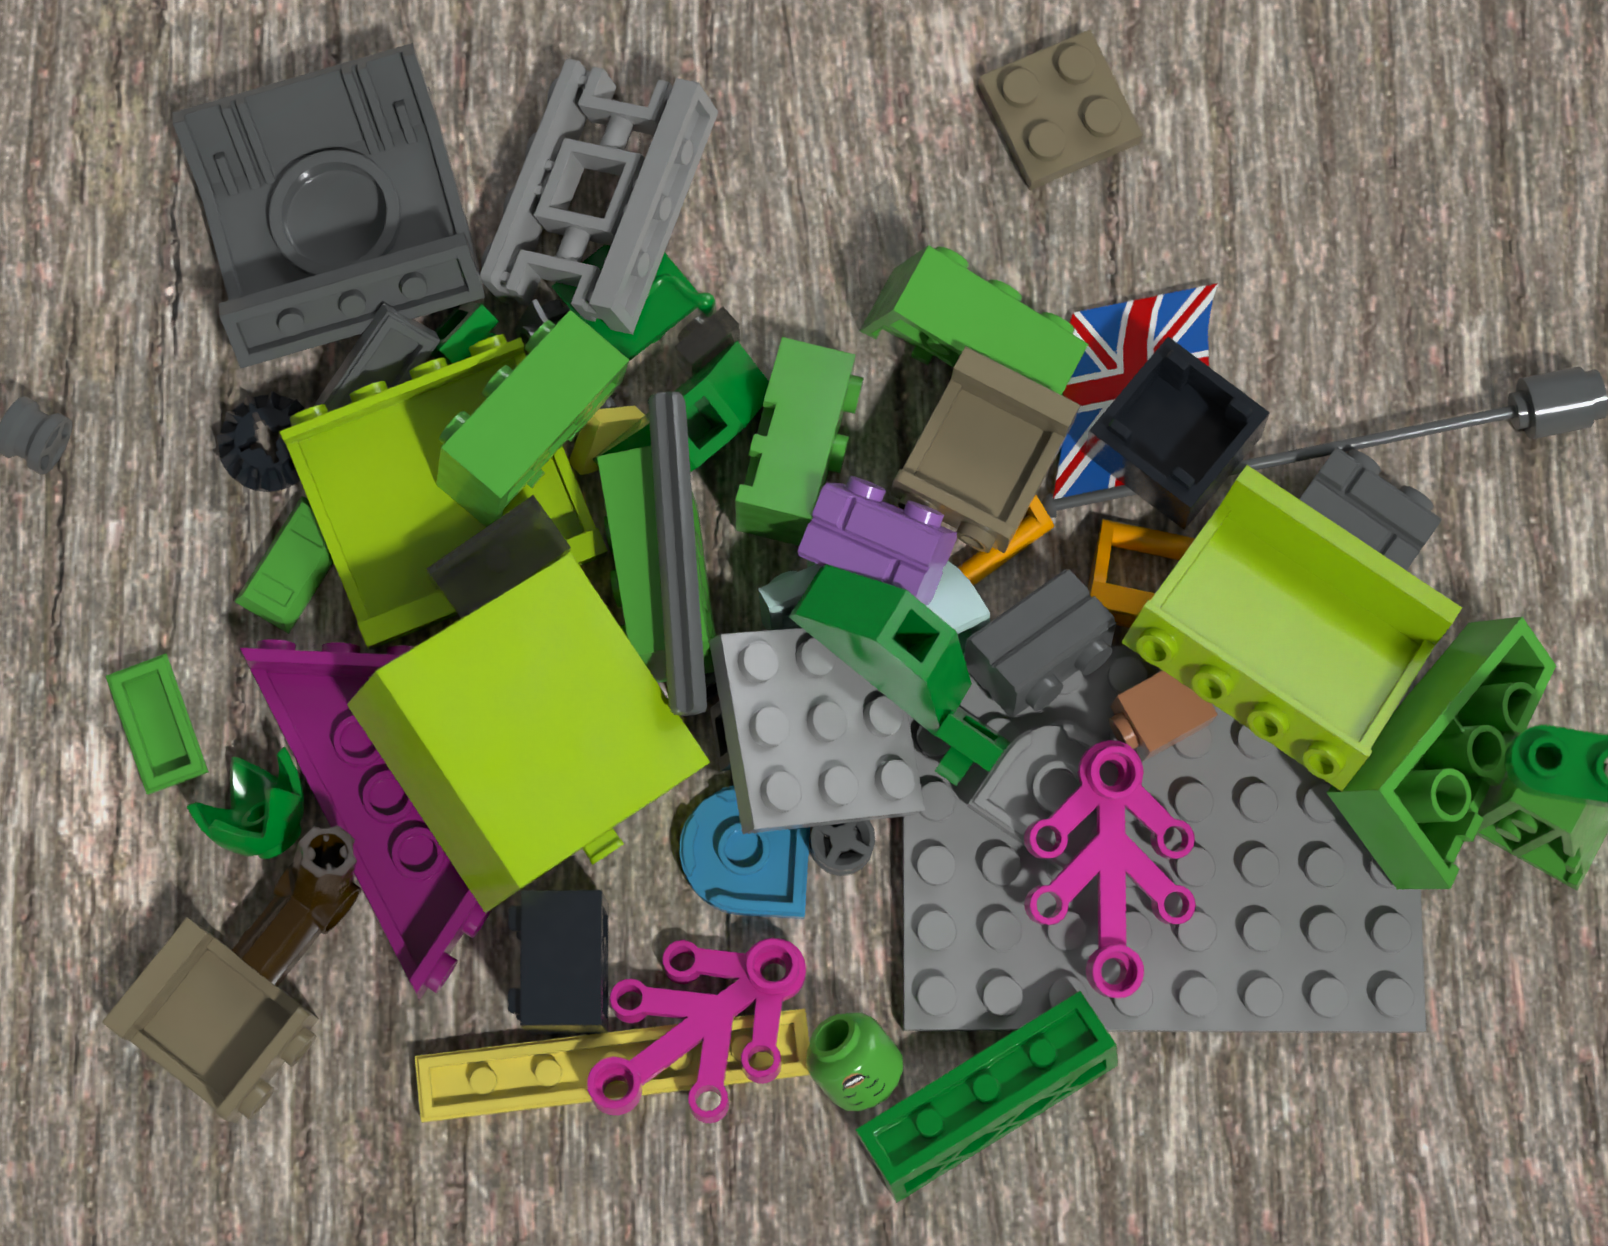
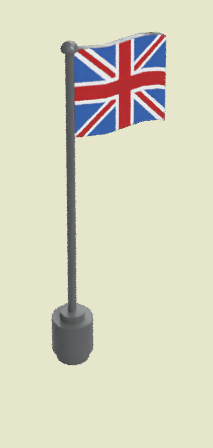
[1041,283,1608,518]

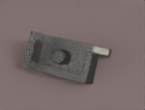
[426,495,571,619]

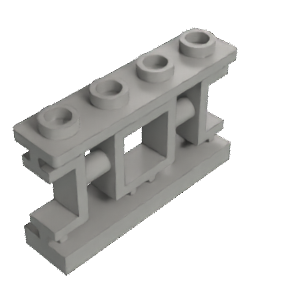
[480,59,718,335]

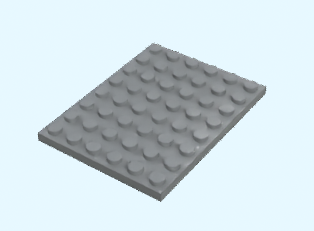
[902,645,1426,1033]

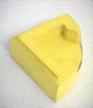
[569,406,645,475]

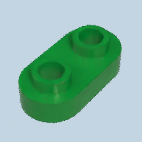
[1505,725,1608,808]

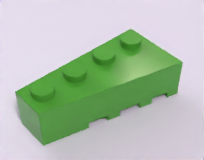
[1326,616,1556,889]

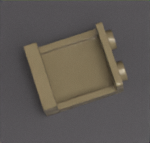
[891,346,1080,554]
[102,917,319,1123]

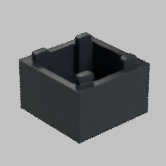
[1085,336,1270,530]
[508,890,609,1035]

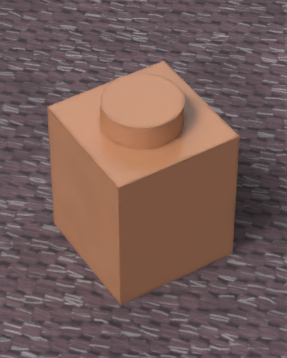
[1109,671,1218,762]

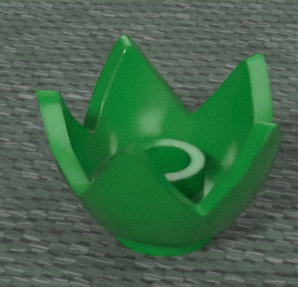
[186,746,304,859]

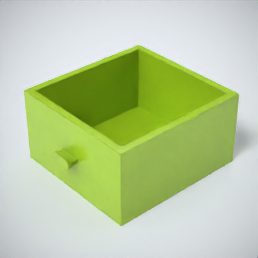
[347,553,710,913]

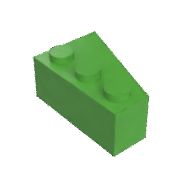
[859,245,1088,395]
[436,310,629,531]
[735,337,864,546]
[597,446,715,683]
[1476,747,1608,891]

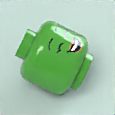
[806,1012,903,1111]

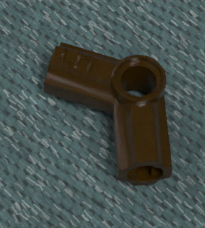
[231,825,361,987]

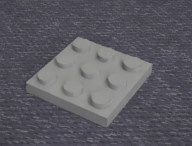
[709,628,925,834]

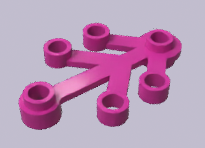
[1024,740,1196,998]
[587,938,806,1124]

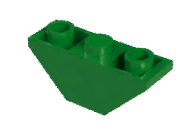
[593,340,769,472]
[789,564,972,737]

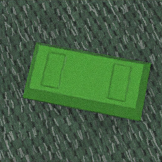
[234,496,334,634]
[106,654,209,795]

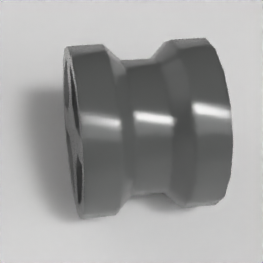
[0,396,72,475]
[810,820,875,876]

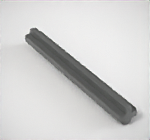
[648,392,707,716]

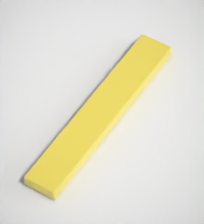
[415,1009,810,1123]

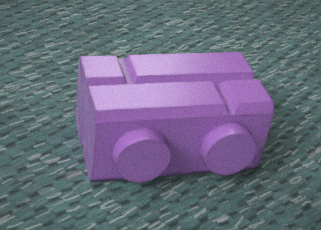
[798,476,957,605]

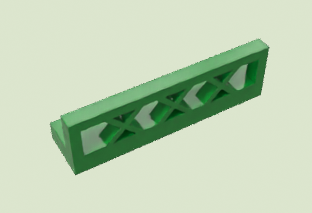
[855,990,1118,1203]

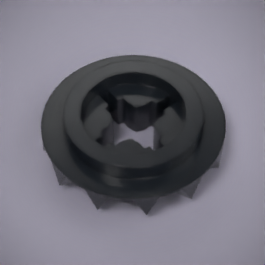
[216,391,305,492]

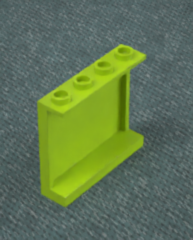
[280,334,608,650]
[1122,465,1462,791]

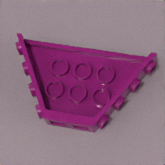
[240,639,493,1001]

